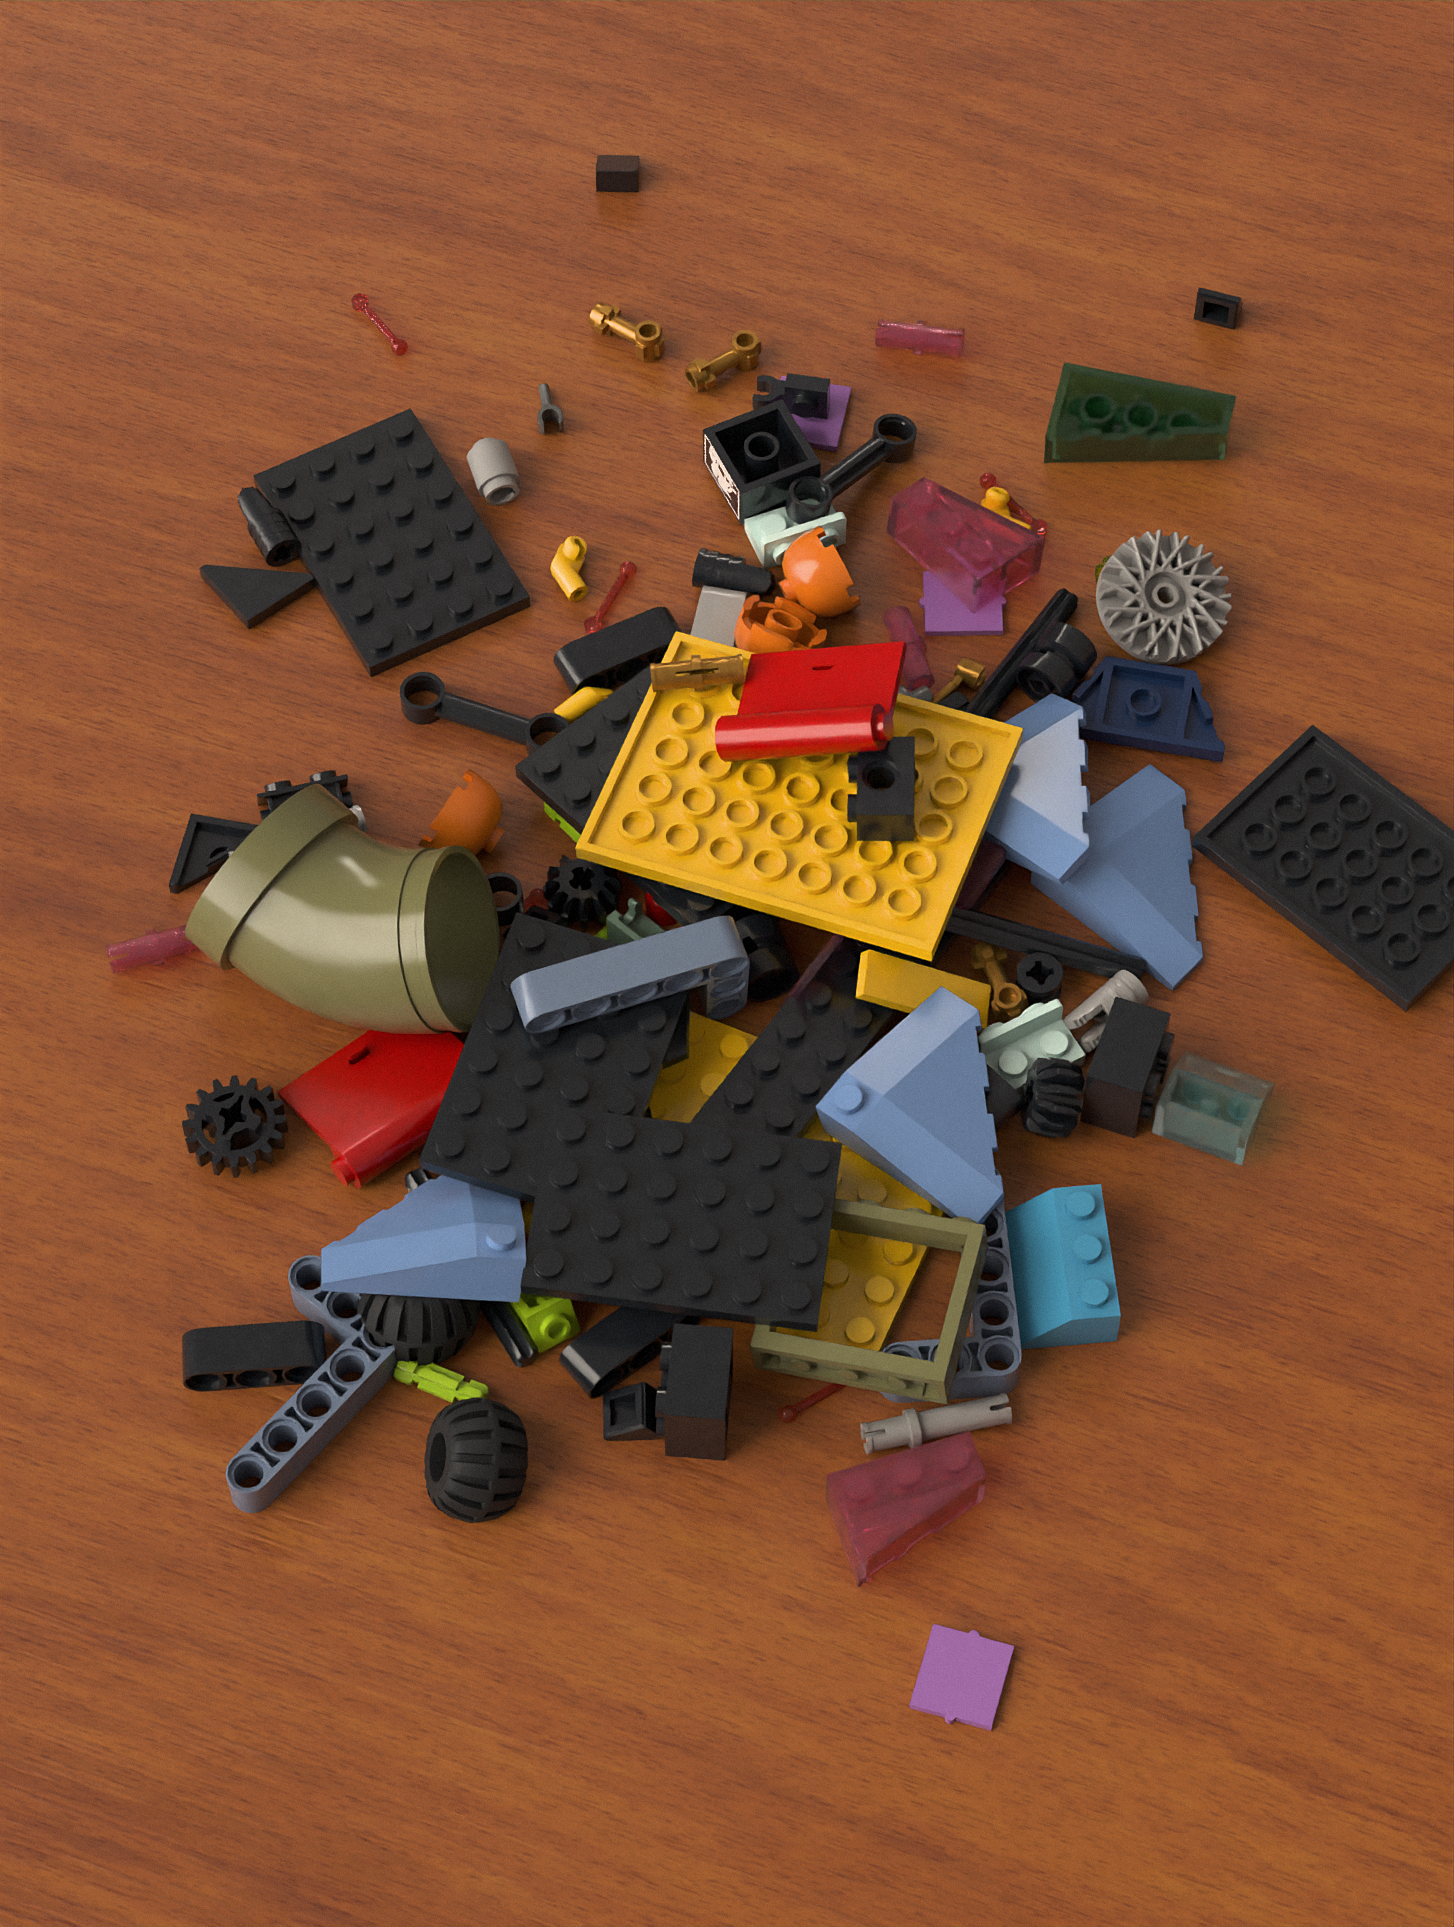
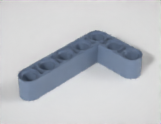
[510,916,750,1033]
[880,1167,1022,1403]
[225,1255,397,1513]

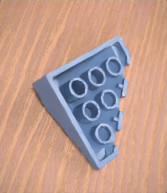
[979,693,1092,885]
[1030,764,1203,992]
[816,986,1005,1224]
[321,1175,526,1302]

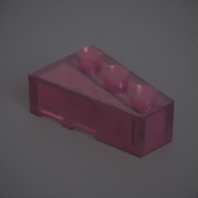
[887,477,1045,614]
[826,1431,986,1587]

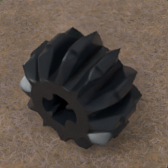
[543,855,623,932]
[1020,1057,1085,1139]

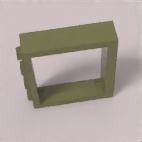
[750,1198,988,1404]

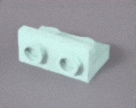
[744,498,847,570]
[977,999,1086,1095]

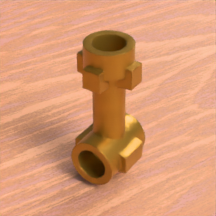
[589,302,665,363]
[684,330,762,392]
[970,941,1029,1024]

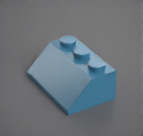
[1005,1184,1121,1349]

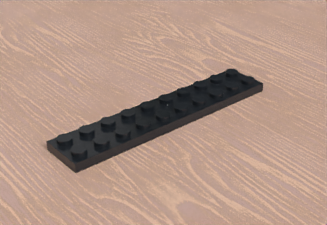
[690,846,1012,1138]

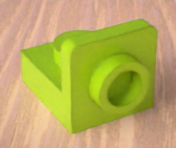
[510,1293,580,1353]

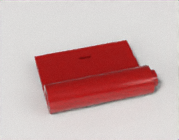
[715,641,908,762]
[277,1030,464,1189]

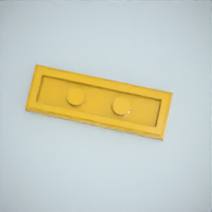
[855,949,991,1033]

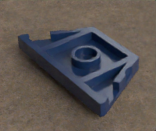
[1071,656,1225,762]

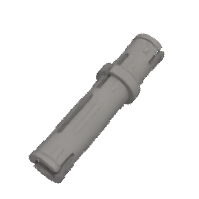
[860,1392,1012,1454]

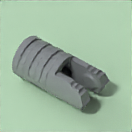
[1063,970,1149,1054]

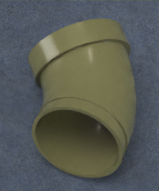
[185,784,500,1034]

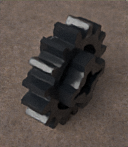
[182,1075,288,1178]

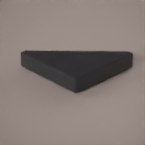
[199,565,316,629]
[169,813,258,894]

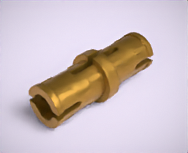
[650,654,745,692]

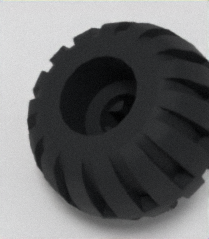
[357,1293,480,1366]
[424,1397,528,1523]

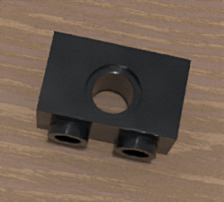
[847,737,915,841]

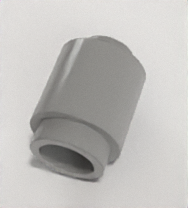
[467,437,521,505]

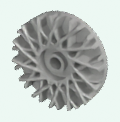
[1096,530,1232,665]

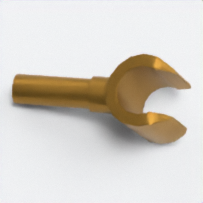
[929,658,986,704]

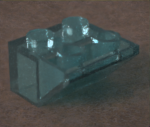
[1152,1051,1275,1166]

